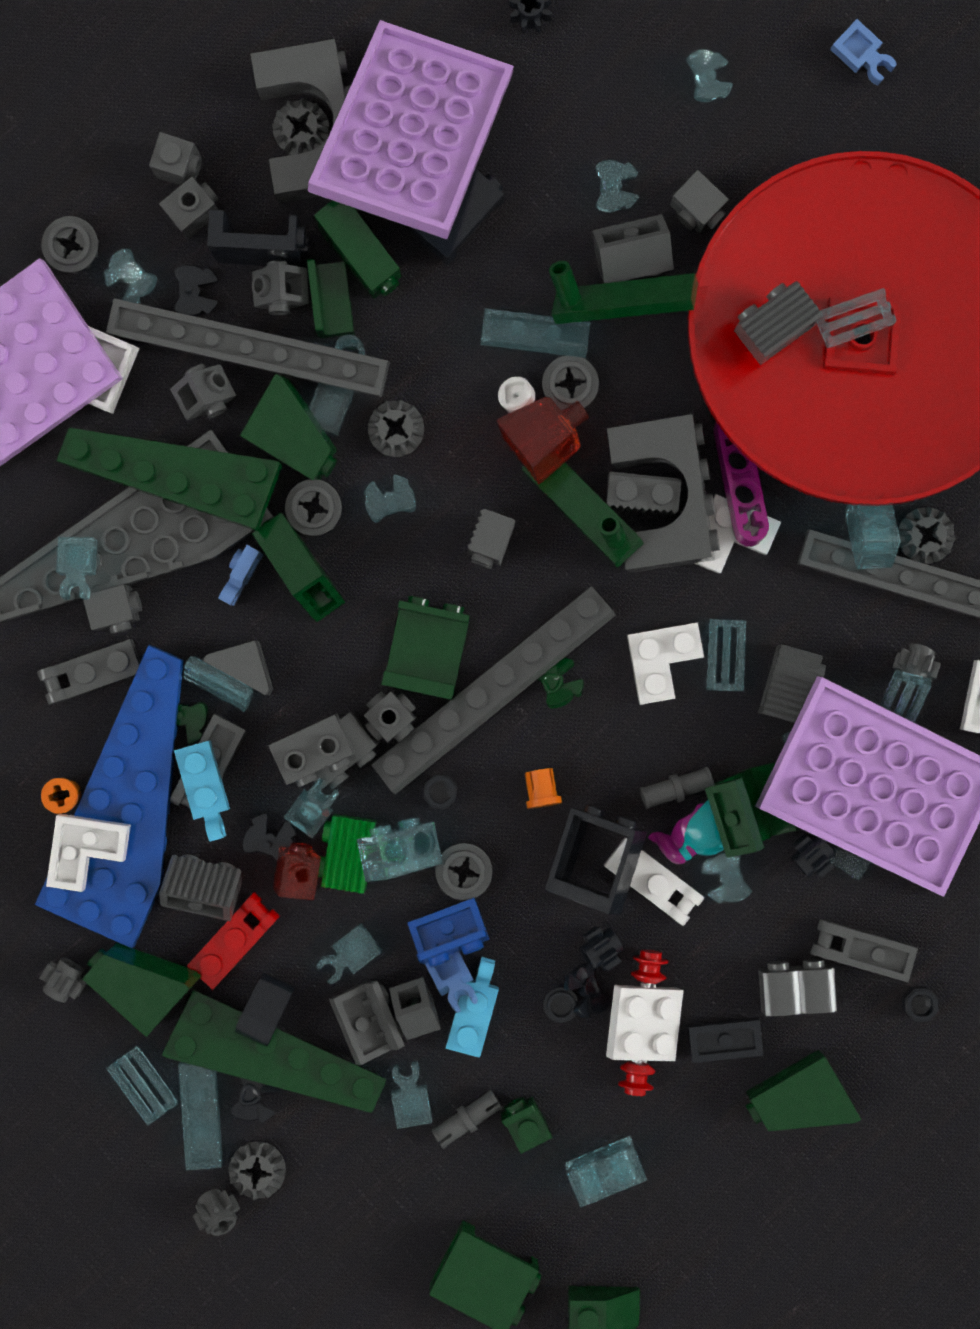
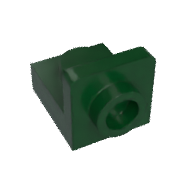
[501,1097,552,1154]

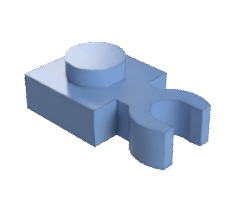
[830,19,897,85]
[218,545,264,606]
[425,951,478,1013]

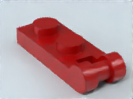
[187,892,280,990]

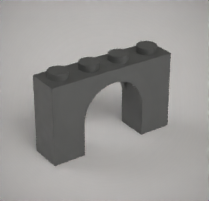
[250,39,351,204]
[607,414,720,573]

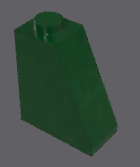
[314,200,401,299]
[240,374,337,481]
[252,513,345,622]
[83,943,201,1037]
[745,1050,861,1131]

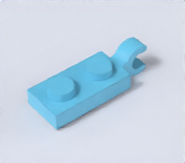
[174,740,230,842]
[446,957,499,1058]

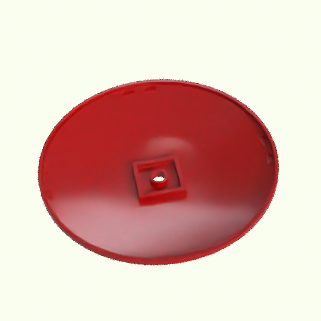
[688,151,980,506]

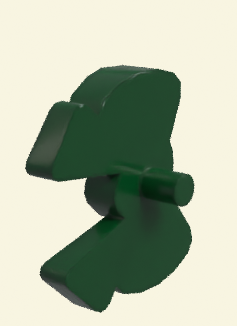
[537,657,584,709]
[176,702,208,744]

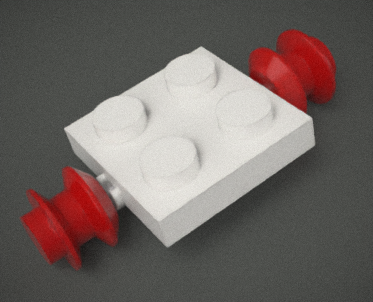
[606,950,683,1096]

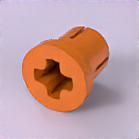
[525,768,562,809]
[41,778,81,814]

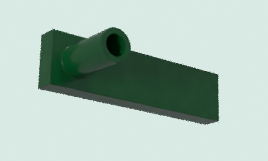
[549,261,698,324]
[521,445,644,568]

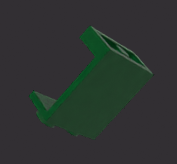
[381,596,470,700]
[705,762,799,858]
[429,1220,541,1329]

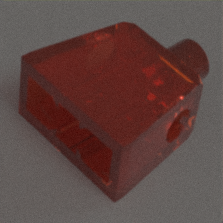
[497,397,589,484]

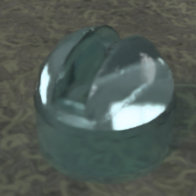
[335,335,365,355]

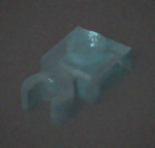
[56,537,97,600]
[284,779,339,838]
[316,923,382,984]
[391,1061,433,1129]

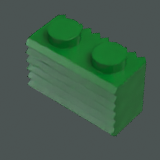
[316,814,377,893]

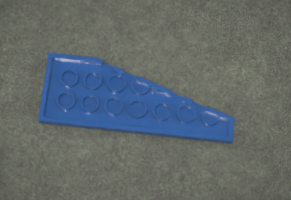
[35,645,184,948]

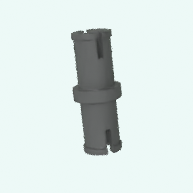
[640,767,714,809]
[431,1089,503,1149]

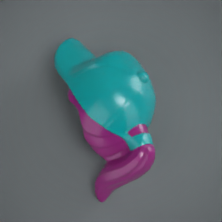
[648,800,724,864]

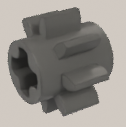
[892,644,941,688]
[39,957,87,1003]
[193,1189,240,1236]

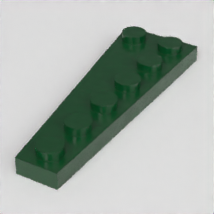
[56,428,282,531]
[161,990,387,1113]

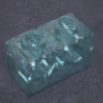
[845,504,901,569]
[357,817,443,882]
[565,1136,647,1208]

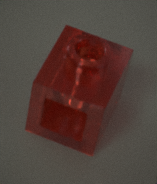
[273,843,321,900]

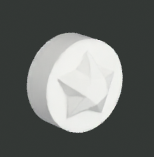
[498,377,535,414]

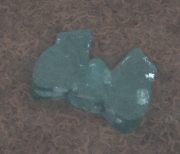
[686,49,733,102]
[595,160,639,213]
[104,248,157,304]
[364,474,416,523]
[701,852,752,903]

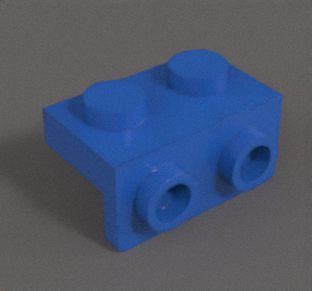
[408,898,490,967]

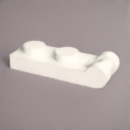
[604,837,705,926]

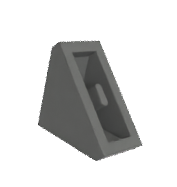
[203,641,273,695]

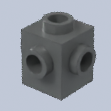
[252,261,309,315]
[170,364,236,421]
[364,691,416,742]

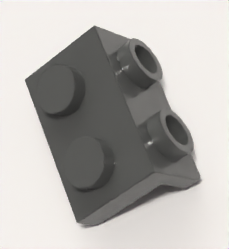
[329,981,405,1065]

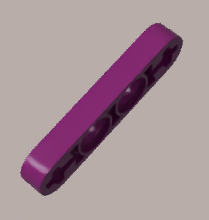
[713,422,769,547]

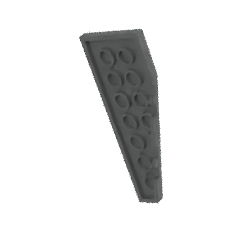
[0,430,274,622]

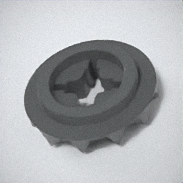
[272,98,329,155]
[42,216,99,274]
[542,355,599,412]
[368,400,424,457]
[285,479,342,536]
[898,507,956,564]
[436,843,492,900]
[228,1141,286,1200]

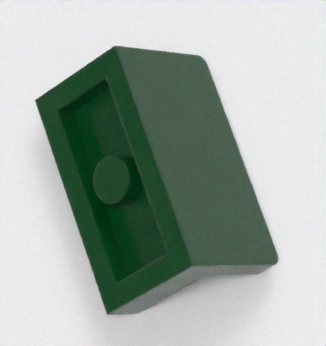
[307,259,354,338]

